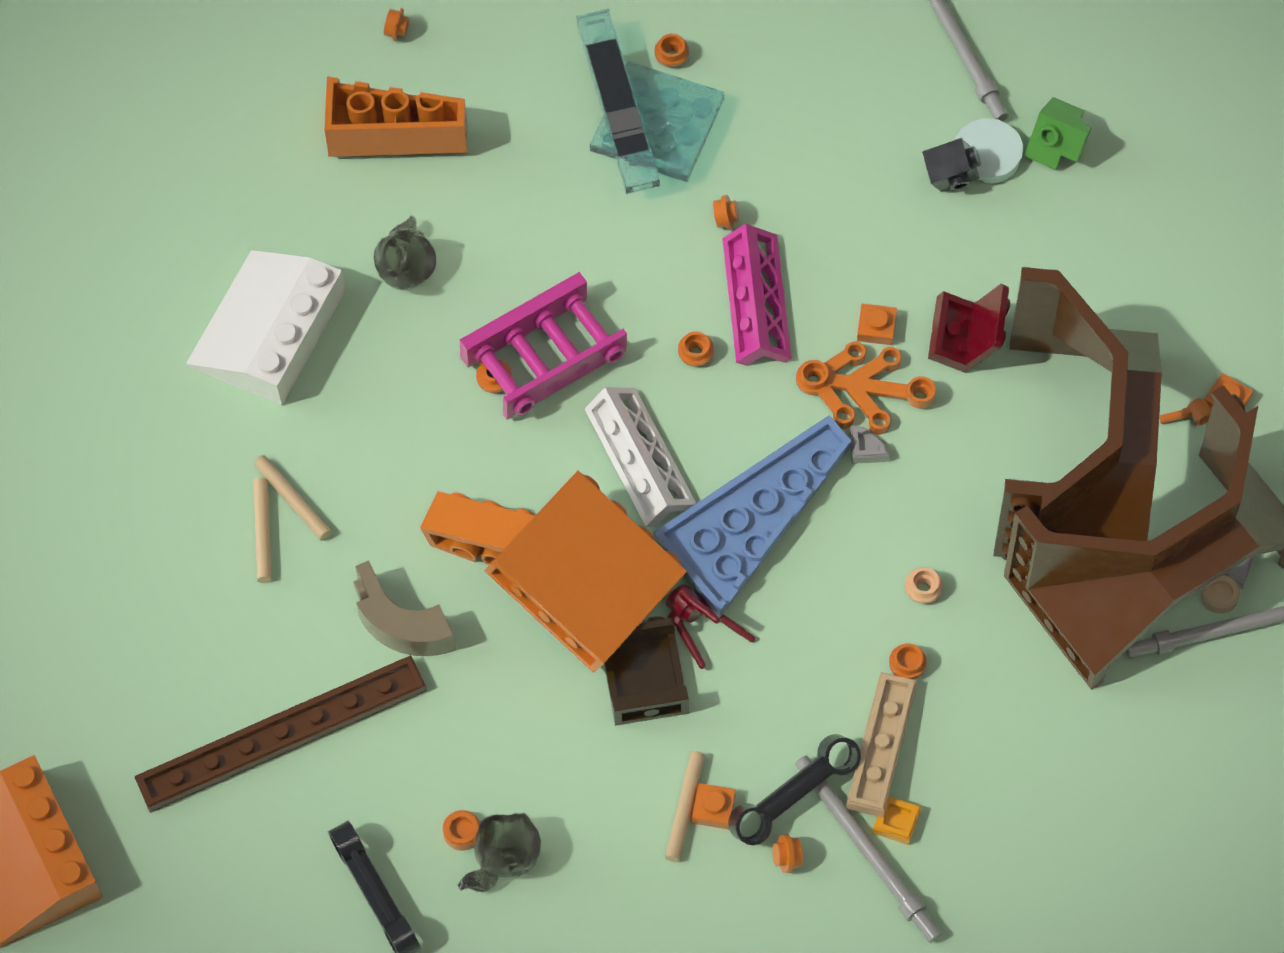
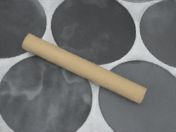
[254,455,332,541]
[253,478,272,583]
[665,751,705,862]

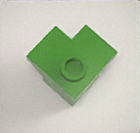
[1024,97,1092,170]

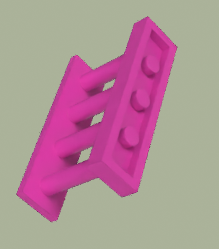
[459,272,627,420]

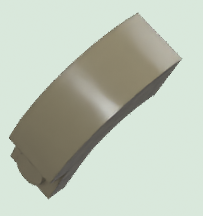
[353,560,456,656]

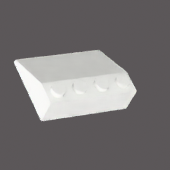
[186,250,346,406]

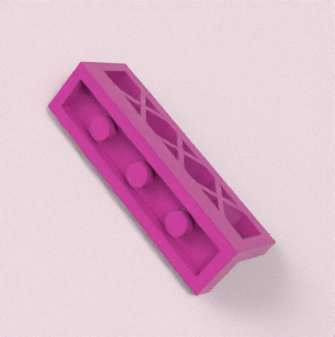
[722,223,792,366]

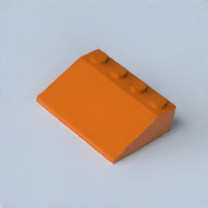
[0,755,103,948]

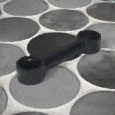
[728,734,861,845]
[328,821,421,953]

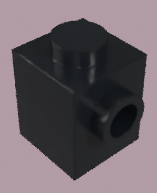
[922,138,981,192]

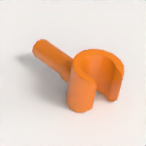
[1159,398,1211,425]

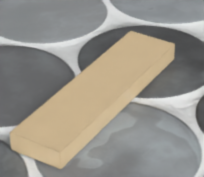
[846,672,917,817]

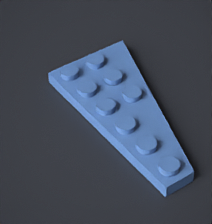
[653,415,851,618]

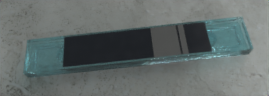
[576,9,660,194]

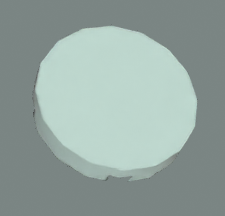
[955,118,1023,184]

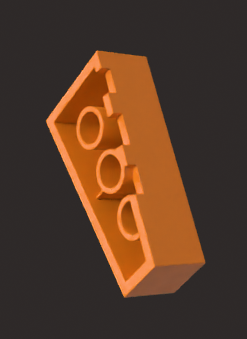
[324,76,468,157]
[420,491,535,566]

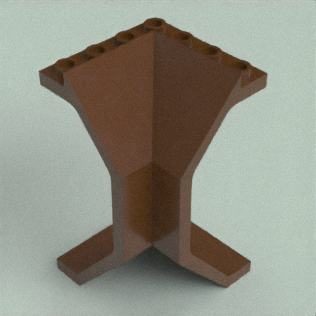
[993,267,1162,560]
[1004,385,1284,690]

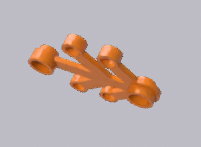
[796,341,936,435]

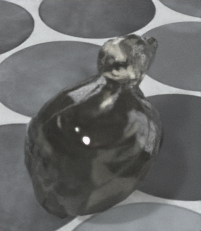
[373,215,436,290]
[458,813,541,893]

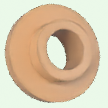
[905,567,942,604]

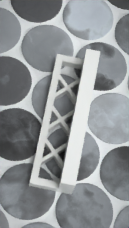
[585,387,696,527]

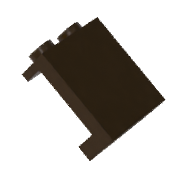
[604,616,689,726]

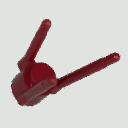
[666,584,756,669]

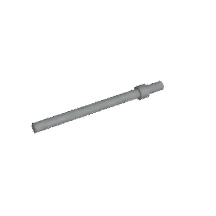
[929,0,1009,121]
[1126,606,1284,658]
[795,755,942,943]

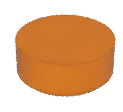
[442,810,481,851]

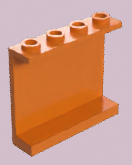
[484,470,687,673]

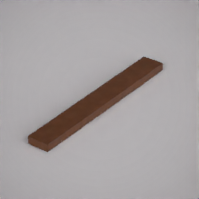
[134,655,427,813]

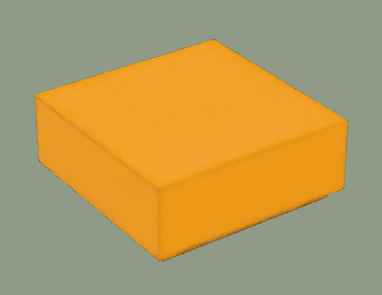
[873,796,921,845]

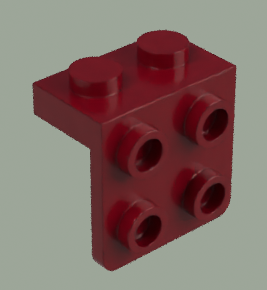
[928,284,1010,373]

